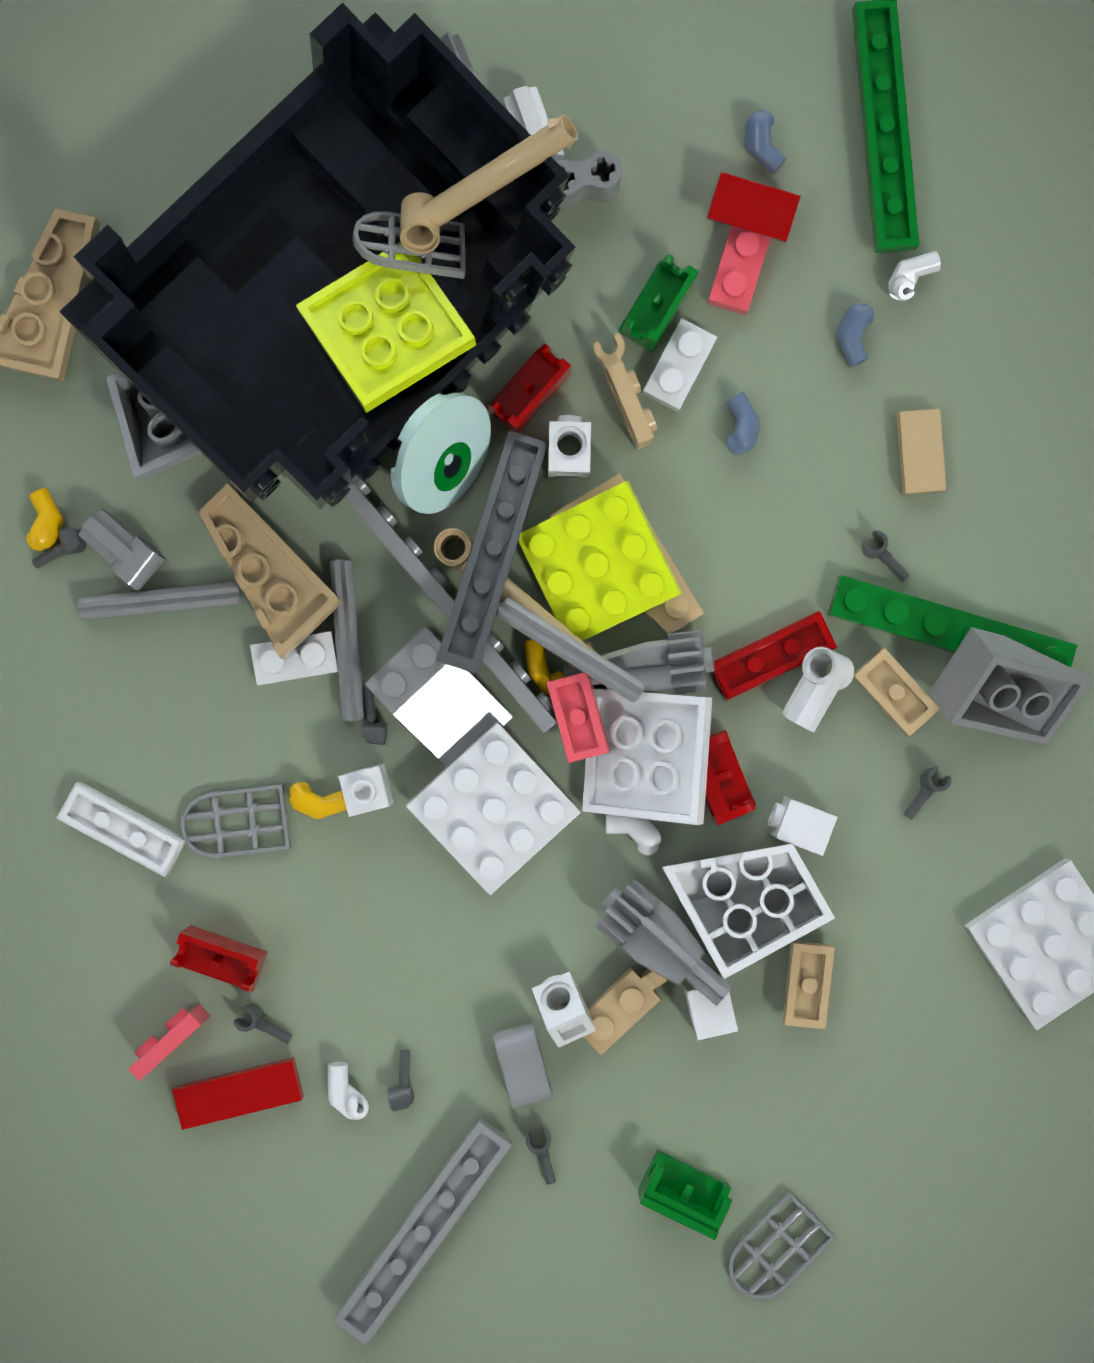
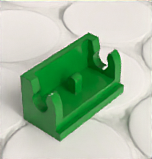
[618,255,699,353]
[637,1149,732,1240]

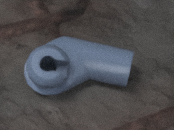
[745,110,786,174]
[836,304,874,367]
[726,392,760,455]

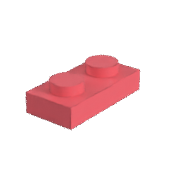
[707,226,771,315]
[546,672,610,763]
[128,1004,210,1081]

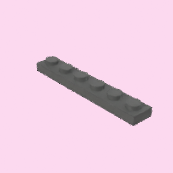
[436,430,549,674]

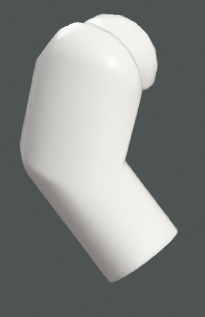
[888,251,941,301]
[605,814,661,856]
[327,1062,369,1120]

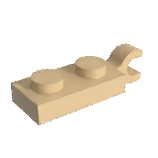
[593,333,657,450]
[583,967,668,1055]

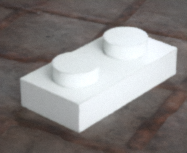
[642,318,718,413]
[250,631,338,686]

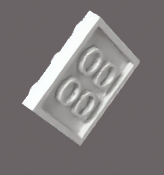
[582,689,712,825]
[406,721,581,895]
[964,858,1094,1031]

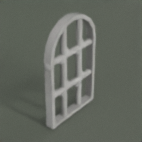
[352,211,466,279]
[180,784,291,859]
[728,1190,836,1300]

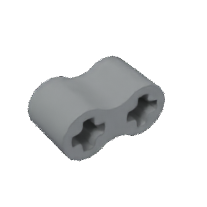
[556,151,622,210]
[493,1022,553,1109]

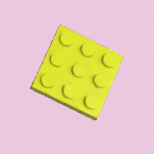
[296,242,476,413]
[518,480,682,641]

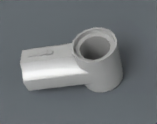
[78,509,166,591]

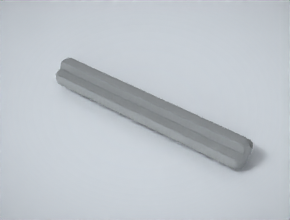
[329,559,365,721]
[77,582,242,620]
[496,598,645,702]

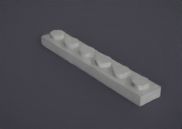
[333,1116,512,1346]

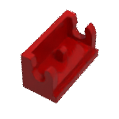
[707,172,801,243]
[486,344,572,433]
[705,730,757,826]
[170,925,267,992]

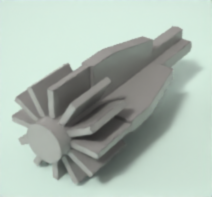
[564,630,715,695]
[595,879,732,1006]

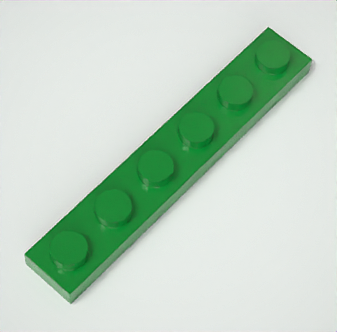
[852,0,919,254]
[827,575,1078,667]

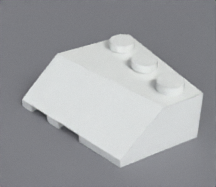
[662,844,835,979]

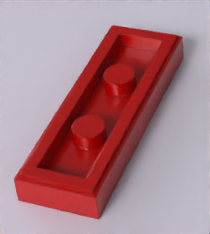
[712,611,838,701]
[172,1057,304,1130]

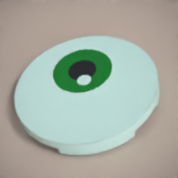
[391,392,491,514]

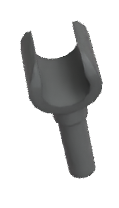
[32,528,86,568]
[861,530,909,581]
[362,687,388,745]
[904,767,952,820]
[233,1004,292,1044]
[388,1050,414,1111]
[526,1127,556,1184]

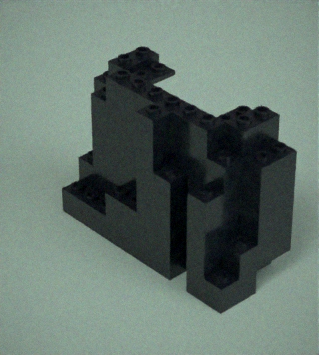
[59,2,576,510]

